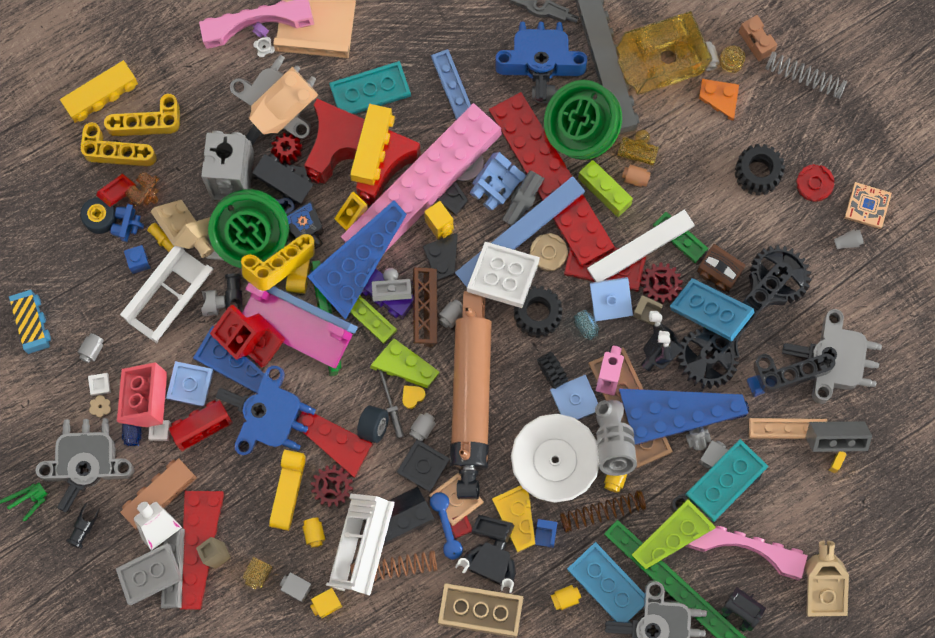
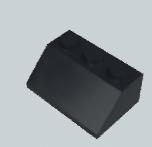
[383,486,435,547]

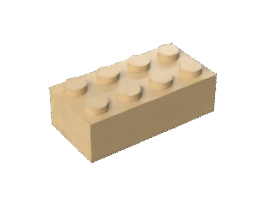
[438,583,523,638]

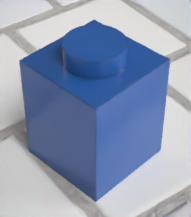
[124,245,151,274]

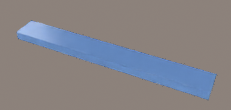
[455,176,585,287]

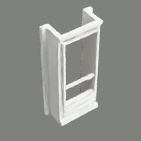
[120,246,214,344]
[326,494,394,595]

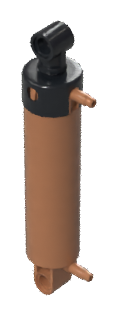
[450,291,492,499]

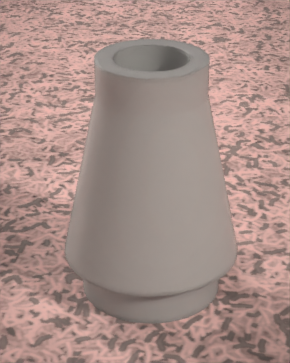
[834,229,864,249]

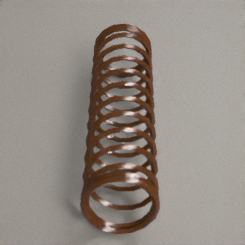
[560,490,646,533]

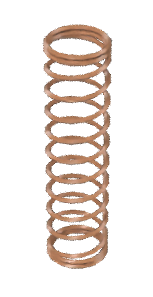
[350,550,437,581]

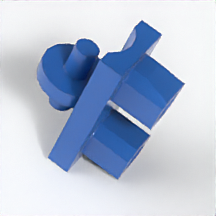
[110,204,144,242]

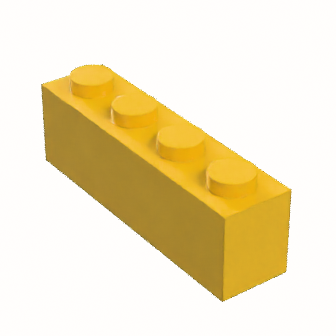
[60,60,138,123]
[350,104,395,186]

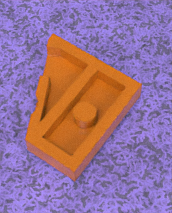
[699,79,739,121]

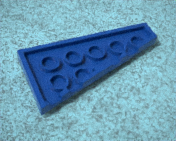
[307,200,407,320]
[619,389,748,445]

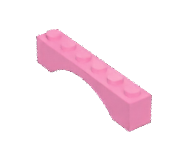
[199,0,314,49]
[685,526,808,580]

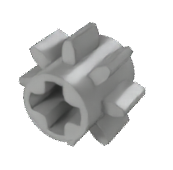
[686,427,711,450]

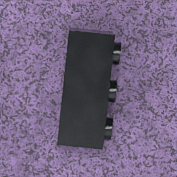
[252,154,313,205]

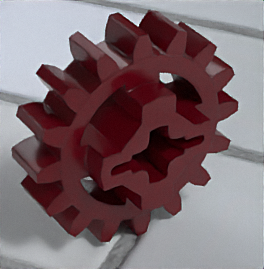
[641,262,683,304]
[311,465,353,508]

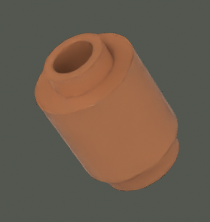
[622,164,651,187]

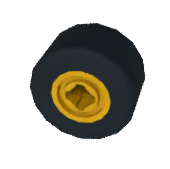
[80,197,117,234]

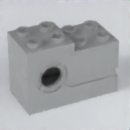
[201,131,254,200]

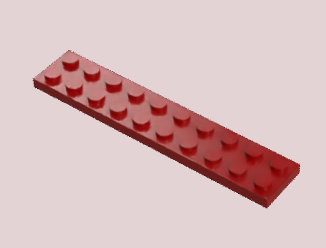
[489,92,615,267]

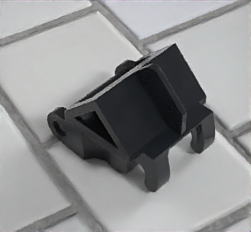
[721,587,766,632]

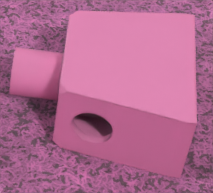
[596,346,624,395]

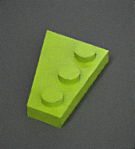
[370,338,440,388]

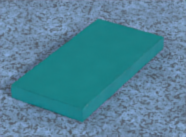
[329,61,411,114]
[685,439,769,522]

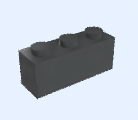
[805,421,872,452]

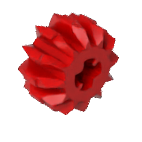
[271,133,303,165]

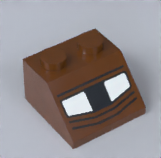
[697,244,746,293]

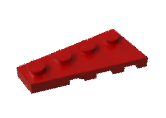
[297,411,373,478]

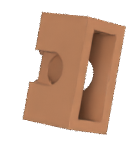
[739,15,777,61]

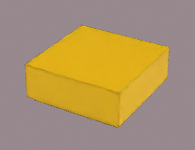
[829,451,846,473]

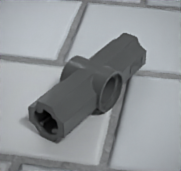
[502,170,545,225]

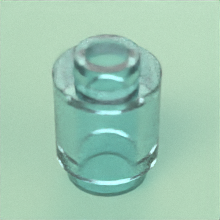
[574,310,600,340]

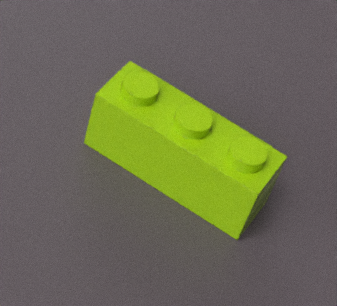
[578,160,633,217]

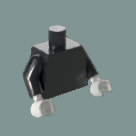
[641,311,683,371]
[455,540,516,593]

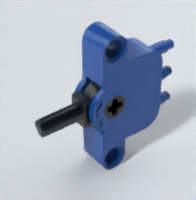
[495,21,587,102]
[216,365,316,455]

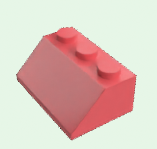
[117,362,167,427]

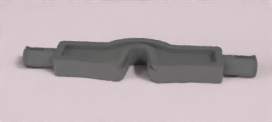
[510,0,580,24]

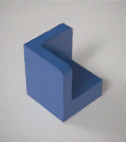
[747,376,775,397]
[535,519,558,548]

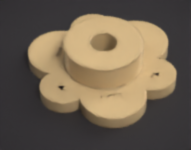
[89,395,111,418]

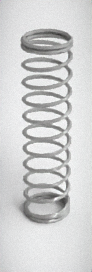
[765,51,847,99]

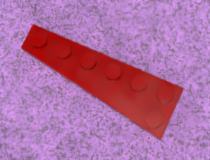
[180,491,224,610]

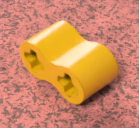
[286,260,310,294]

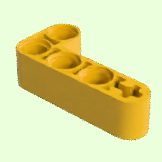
[104,94,180,136]
[81,122,157,166]
[241,234,315,291]
[269,449,306,531]

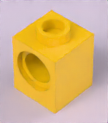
[310,588,342,618]

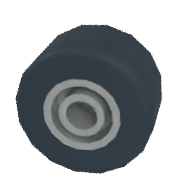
[357,405,389,443]

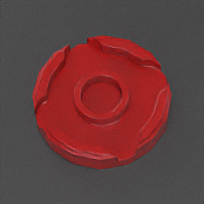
[796,164,834,202]

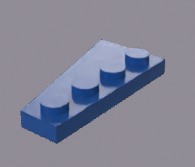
[193,325,265,394]

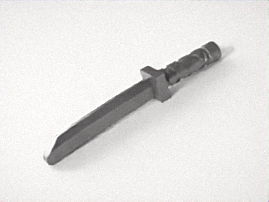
[379,370,404,439]

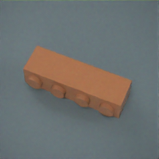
[120,458,197,531]

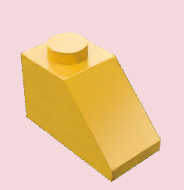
[334,192,368,231]

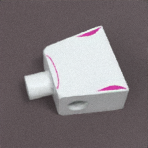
[134,502,182,551]

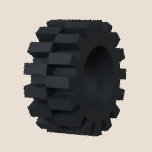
[537,351,568,389]

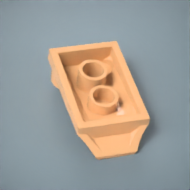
[249,67,319,135]

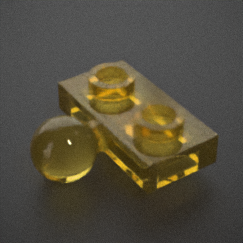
[618,130,659,166]

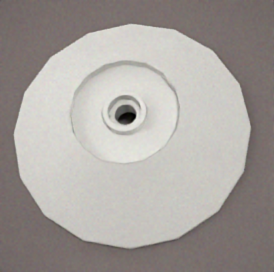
[511,414,599,503]

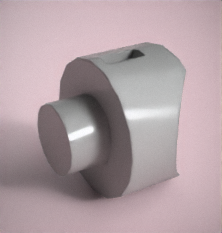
[201,290,226,316]

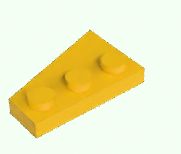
[492,485,535,553]

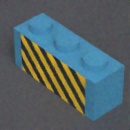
[9,290,51,354]

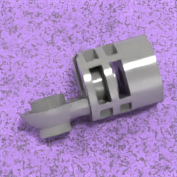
[595,400,637,476]

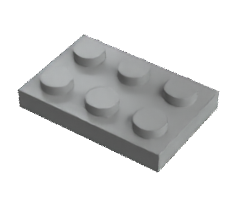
[116,543,183,605]

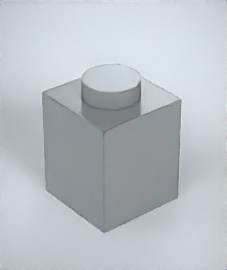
[699,440,728,470]
[280,572,312,603]

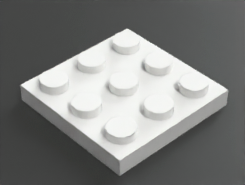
[467,242,540,308]

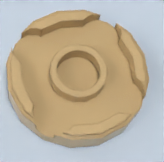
[530,233,568,271]

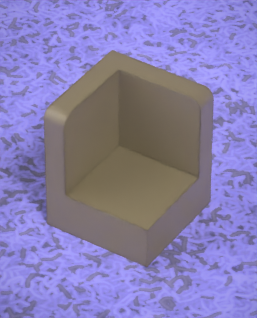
[633,295,663,325]
[196,537,231,569]

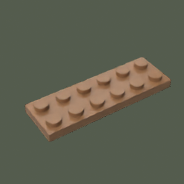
[588,348,673,468]

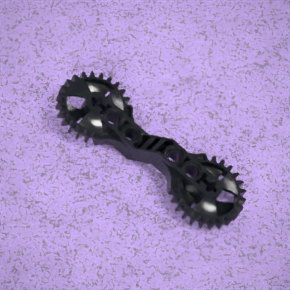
[676,245,812,389]

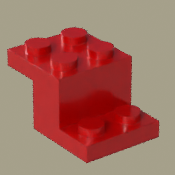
[210,305,286,368]

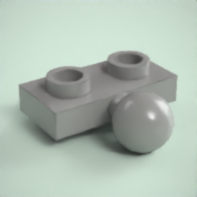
[372,268,412,301]

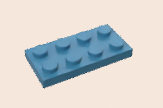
[670,278,755,341]
[567,542,645,622]

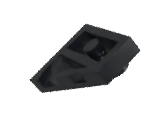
[423,233,458,282]

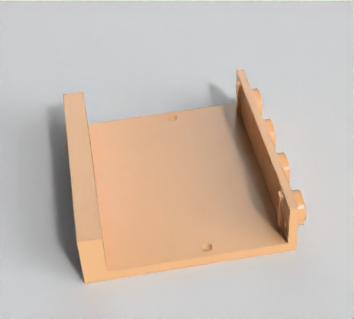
[273,0,356,58]

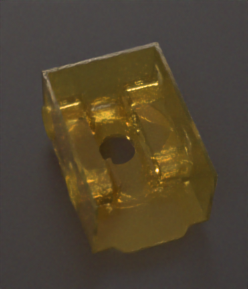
[616,11,713,95]

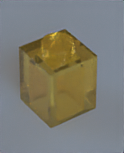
[242,557,272,589]

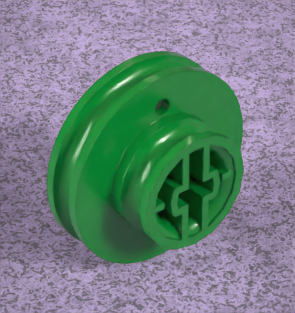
[544,80,622,160]
[208,189,289,268]

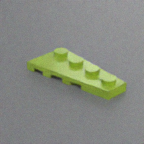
[632,499,716,569]

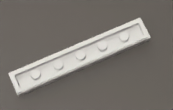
[587,209,695,282]

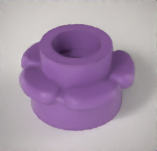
[252,22,269,38]

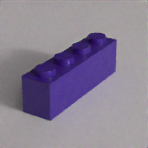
[361,269,413,320]

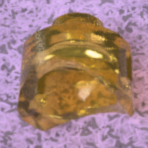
[719,45,745,73]

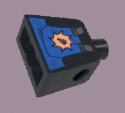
[287,201,324,249]

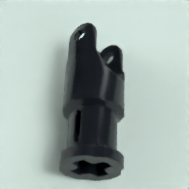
[225,273,242,313]
[66,502,100,549]

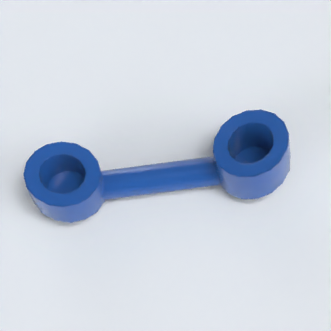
[430,492,463,560]

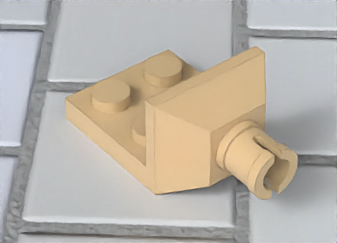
[151,200,215,258]
[804,541,849,616]

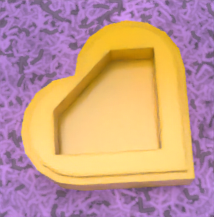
[403,386,426,409]

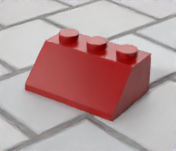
[168,400,233,451]

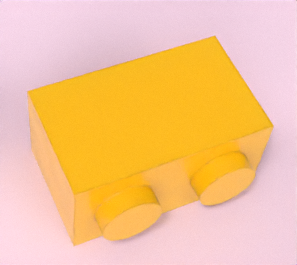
[424,201,454,240]

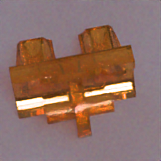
[125,172,159,207]

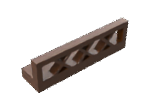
[413,267,437,348]

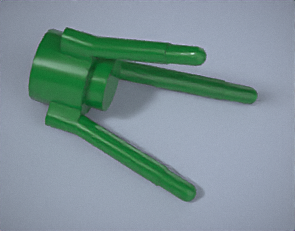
[0,482,48,521]

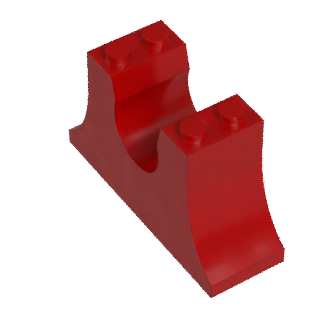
[304,99,421,206]

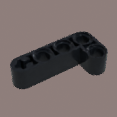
[754,354,836,393]

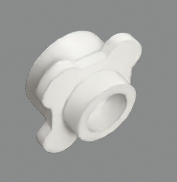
[254,37,275,57]

